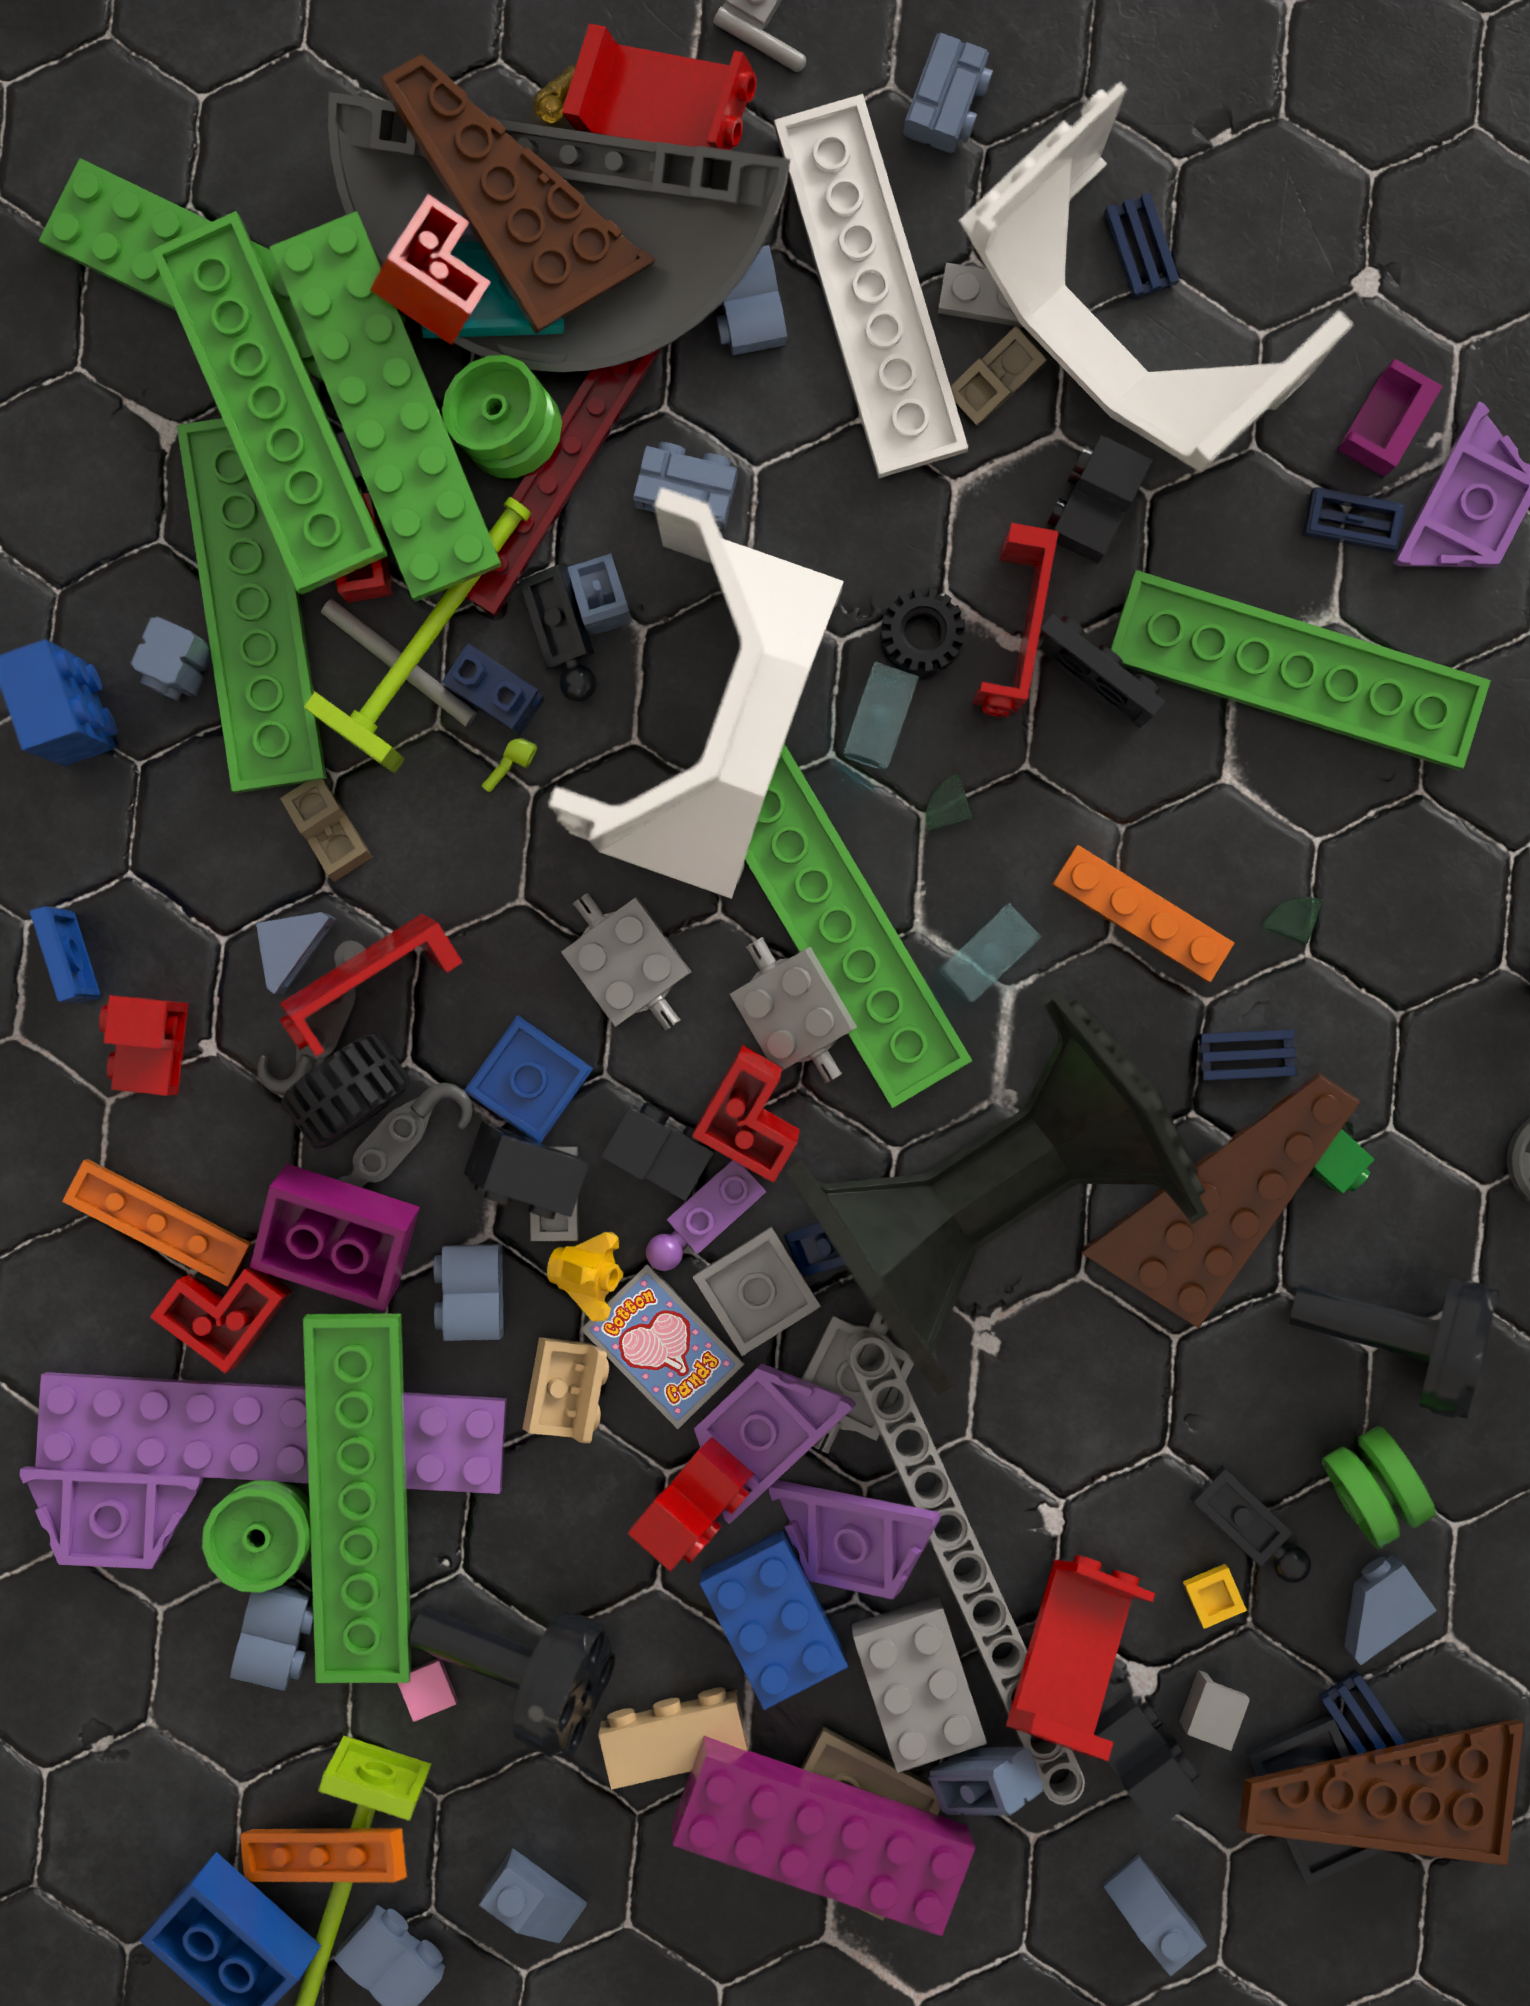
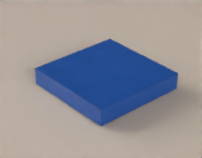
[30,906,101,1003]
[464,1015,594,1144]

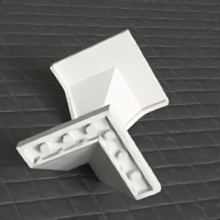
[959,82,1353,472]
[549,488,844,899]

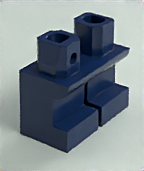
[442,643,545,737]

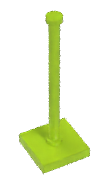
[304,497,531,774]
[295,1736,432,2006]

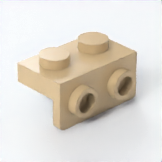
[523,1337,609,1444]

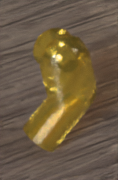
[532,64,576,123]

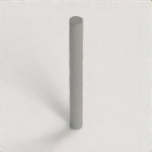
[321,598,477,727]

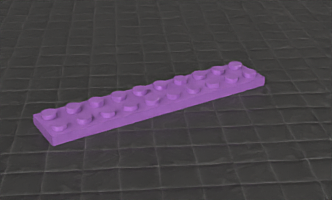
[35,1372,507,1494]

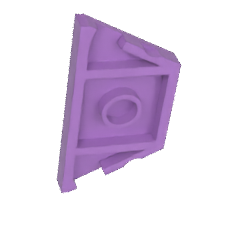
[1393,402,1530,568]
[694,1364,856,1524]
[20,1466,204,1569]
[769,1480,940,1599]

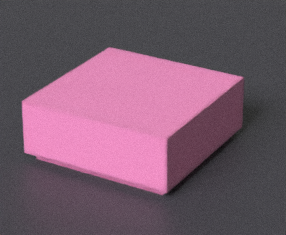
[398,1658,458,1722]

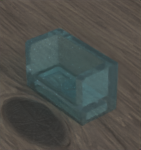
[843,662,919,771]
[938,903,1041,1003]

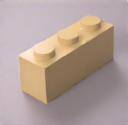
[598,1687,749,1790]

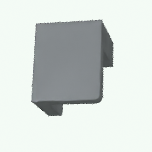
[1179,1670,1249,1751]

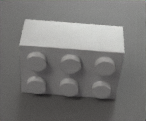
[851,1595,987,1773]

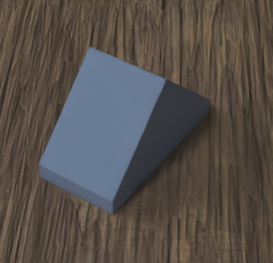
[567,554,633,636]
[256,912,337,995]

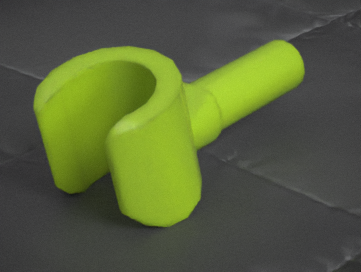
[481,738,538,793]

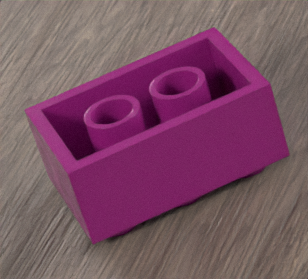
[250,1164,420,1312]

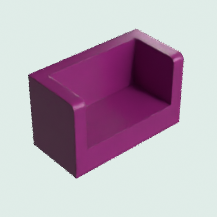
[1337,359,1443,477]

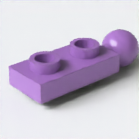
[646,1160,766,1271]

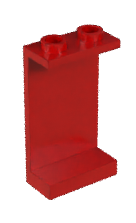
[562,24,757,151]
[972,523,1058,718]
[279,914,463,1056]
[1006,1555,1155,1761]

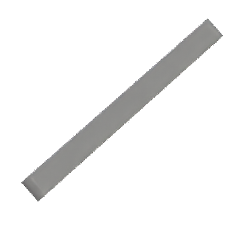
[844,1330,1085,1805]

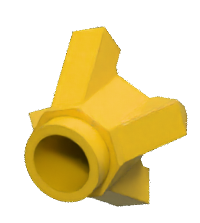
[547,1232,624,1322]

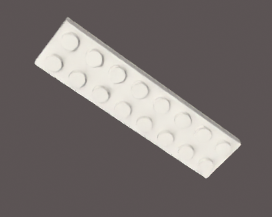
[774,94,968,478]

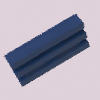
[1104,193,1180,299]
[1303,487,1406,553]
[1199,1029,1297,1080]
[1318,1670,1406,1754]

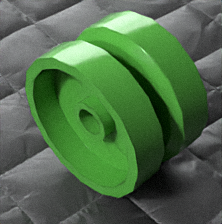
[442,355,562,478]
[1322,1425,1437,1550]
[202,1479,311,1593]

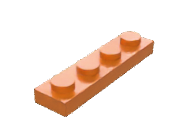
[1051,845,1235,983]
[62,1159,253,1287]
[240,1828,407,1882]

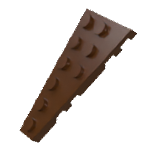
[380,54,655,334]
[1081,1073,1360,1329]
[1238,1719,1524,1866]

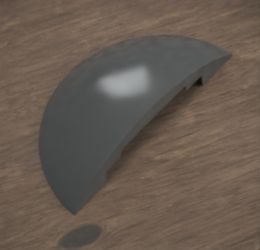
[328,92,791,372]

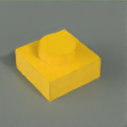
[1183,1564,1247,1629]

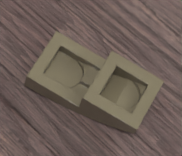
[951,326,1049,426]
[280,779,373,882]

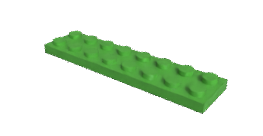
[39,158,406,384]
[150,211,388,595]
[270,211,502,602]
[177,418,327,793]
[1110,570,1491,771]
[745,744,972,1108]
[303,1314,412,1683]

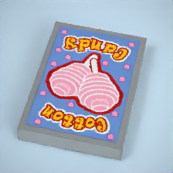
[580,1263,744,1429]

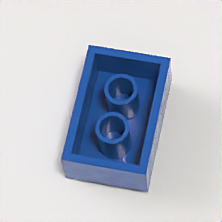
[0,639,117,766]
[700,1529,848,1710]
[139,1852,321,2006]

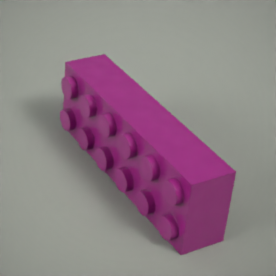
[672,1736,975,1936]

